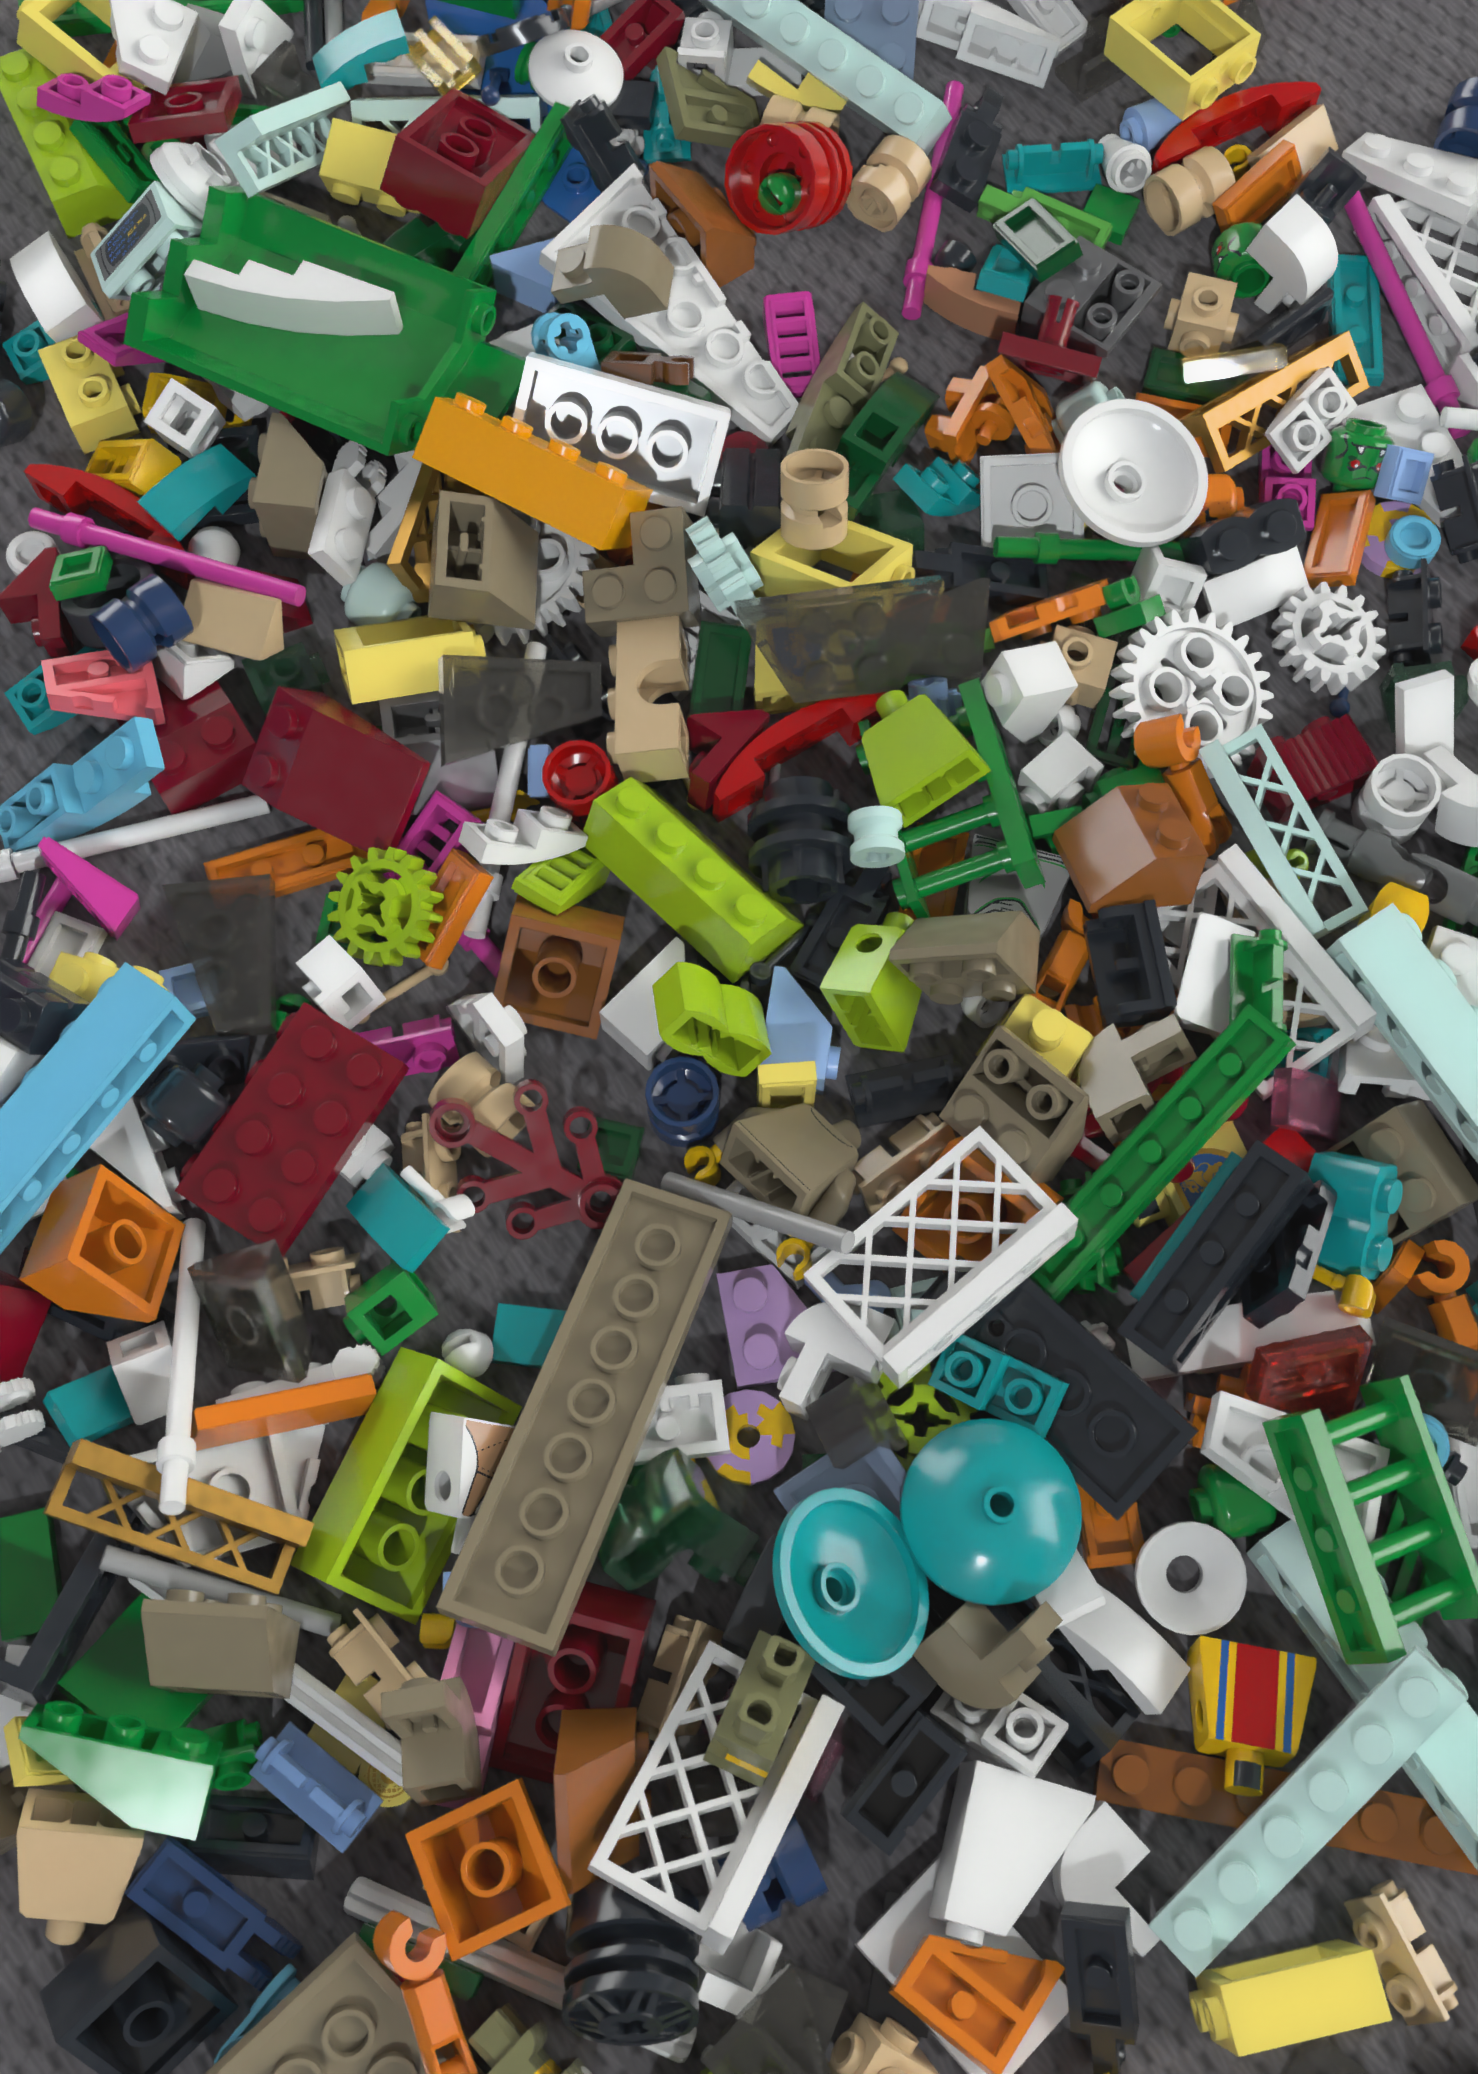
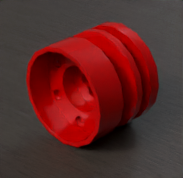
[724,120,852,235]

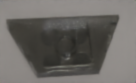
[734,575,944,704]

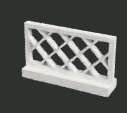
[1353,193,1478,375]
[1157,844,1377,1101]
[803,1125,1078,1389]
[588,1640,845,1955]

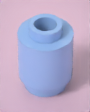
[1119,98,1194,153]

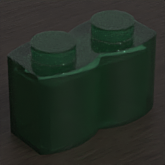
[597,1447,723,1591]

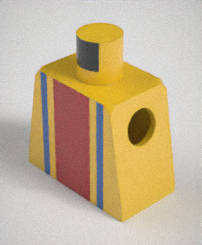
[1187,1636,1317,1797]

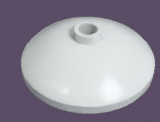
[1058,399,1208,547]

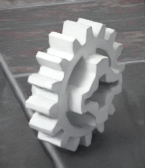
[1271,582,1386,695]

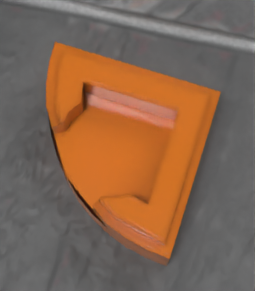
[1371,1239,1426,1314]

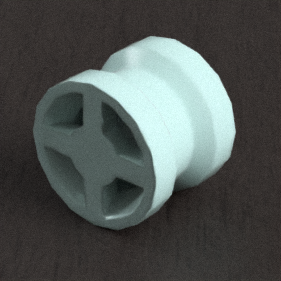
[847,805,905,868]

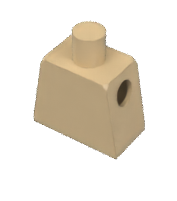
[16,1788,145,1945]

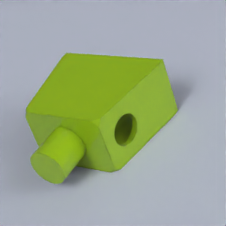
[861,690,991,828]
[820,912,922,1052]

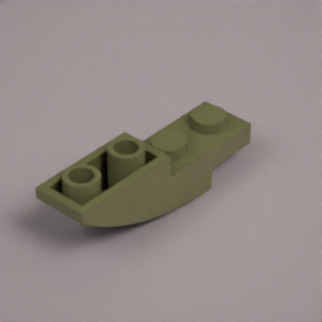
[785,302,899,456]

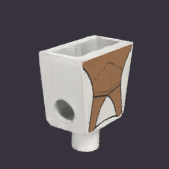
[425,1412,516,1555]

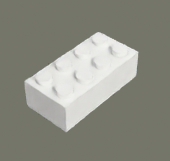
[513,352,731,517]

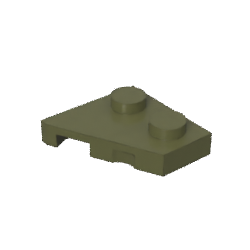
[656,47,761,148]

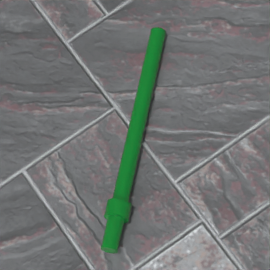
[993,532,1185,564]

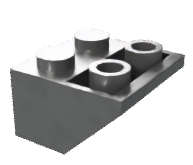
[1018,235,1162,358]
[379,685,498,820]

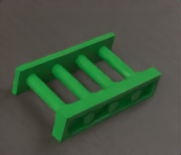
[856,678,1046,918]
[1262,1374,1478,1665]

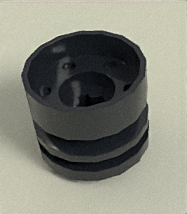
[562,1879,699,2046]

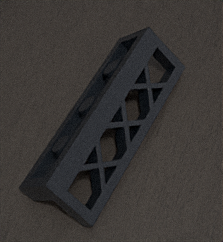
[1117,1139,1314,1374]
[926,1576,1141,1780]

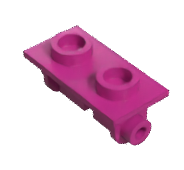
[355,1014,460,1076]

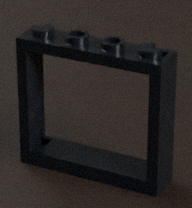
[0,1410,146,1708]

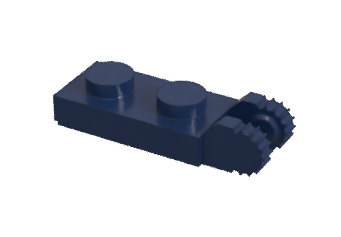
[124,1835,303,1992]

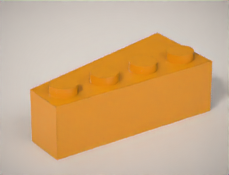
[412,392,653,550]

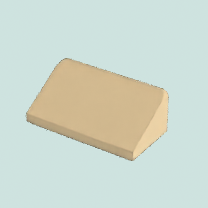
[182,578,284,661]

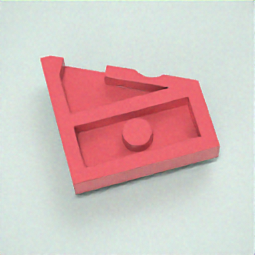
[41,650,166,725]

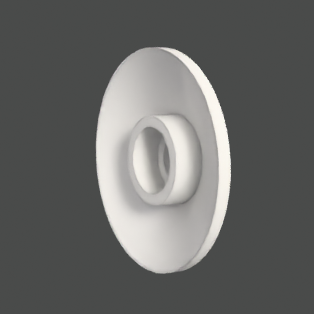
[528,30,624,108]

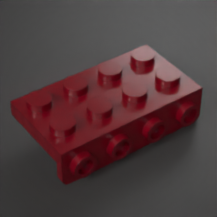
[175,1002,410,1260]

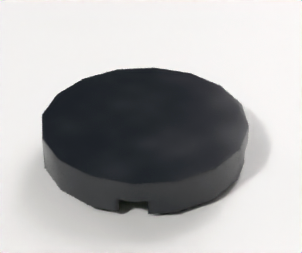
[476,7,570,58]

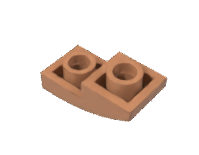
[923,265,1021,341]

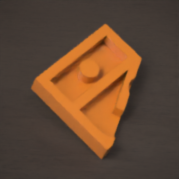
[985,354,1061,454]
[988,578,1109,643]
[888,1934,1065,2074]

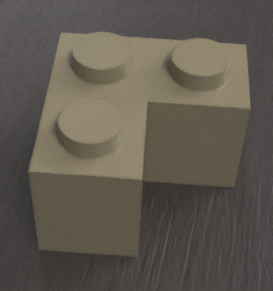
[582,506,701,638]

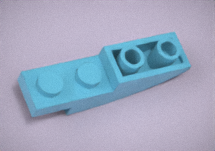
[0,716,165,852]

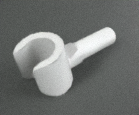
[400,1165,475,1233]

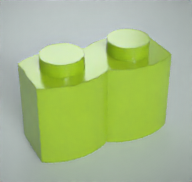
[652,962,771,1077]

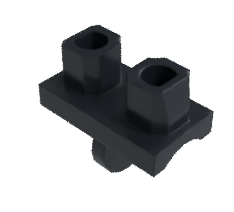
[1268,146,1367,226]

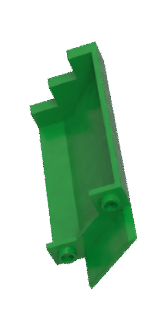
[123,186,526,456]

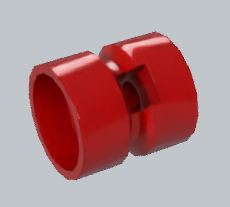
[542,740,620,831]

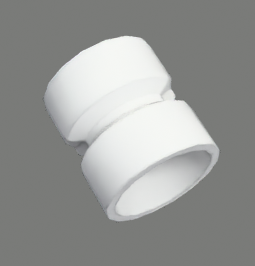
[1351,753,1442,845]

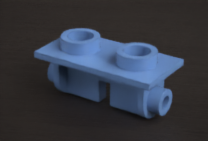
[249,1721,384,1854]

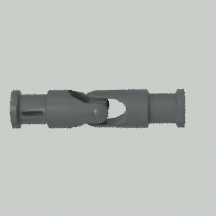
[1305,809,1478,926]

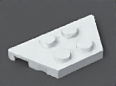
[113,1423,329,1568]

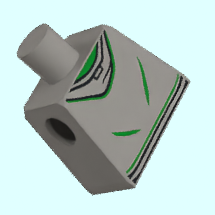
[963,834,1070,943]

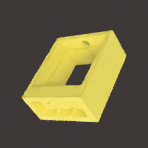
[17,0,147,90]
[1103,0,1261,121]
[750,520,915,638]
[334,615,486,704]
[1189,1939,1392,2057]

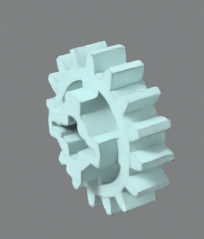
[685,516,766,628]

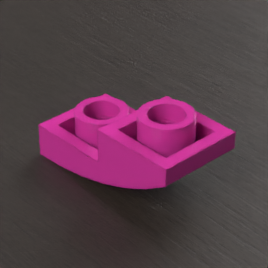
[36,73,151,122]
[1258,445,1316,531]

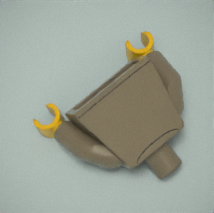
[684,1103,861,1281]

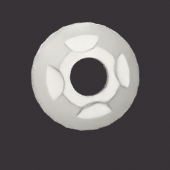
[150,142,232,222]
[1134,1521,1247,1635]

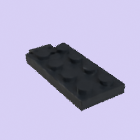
[920,1255,1200,1521]

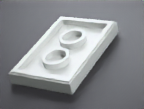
[854,1852,1069,2074]

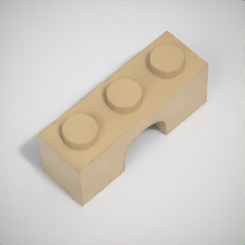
[606,616,689,782]

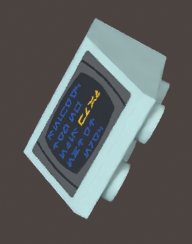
[90,181,203,300]

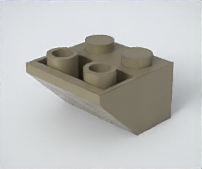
[248,413,328,560]
[428,490,539,630]
[889,910,1040,1005]
[939,1025,1089,1184]
[1325,1099,1478,1247]
[141,1589,300,1699]

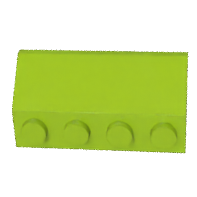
[0,48,134,239]
[583,777,804,983]
[290,1347,522,1625]

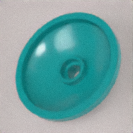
[900,1419,1082,1606]
[772,1488,929,1680]

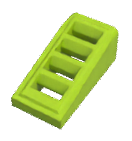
[511,847,610,915]

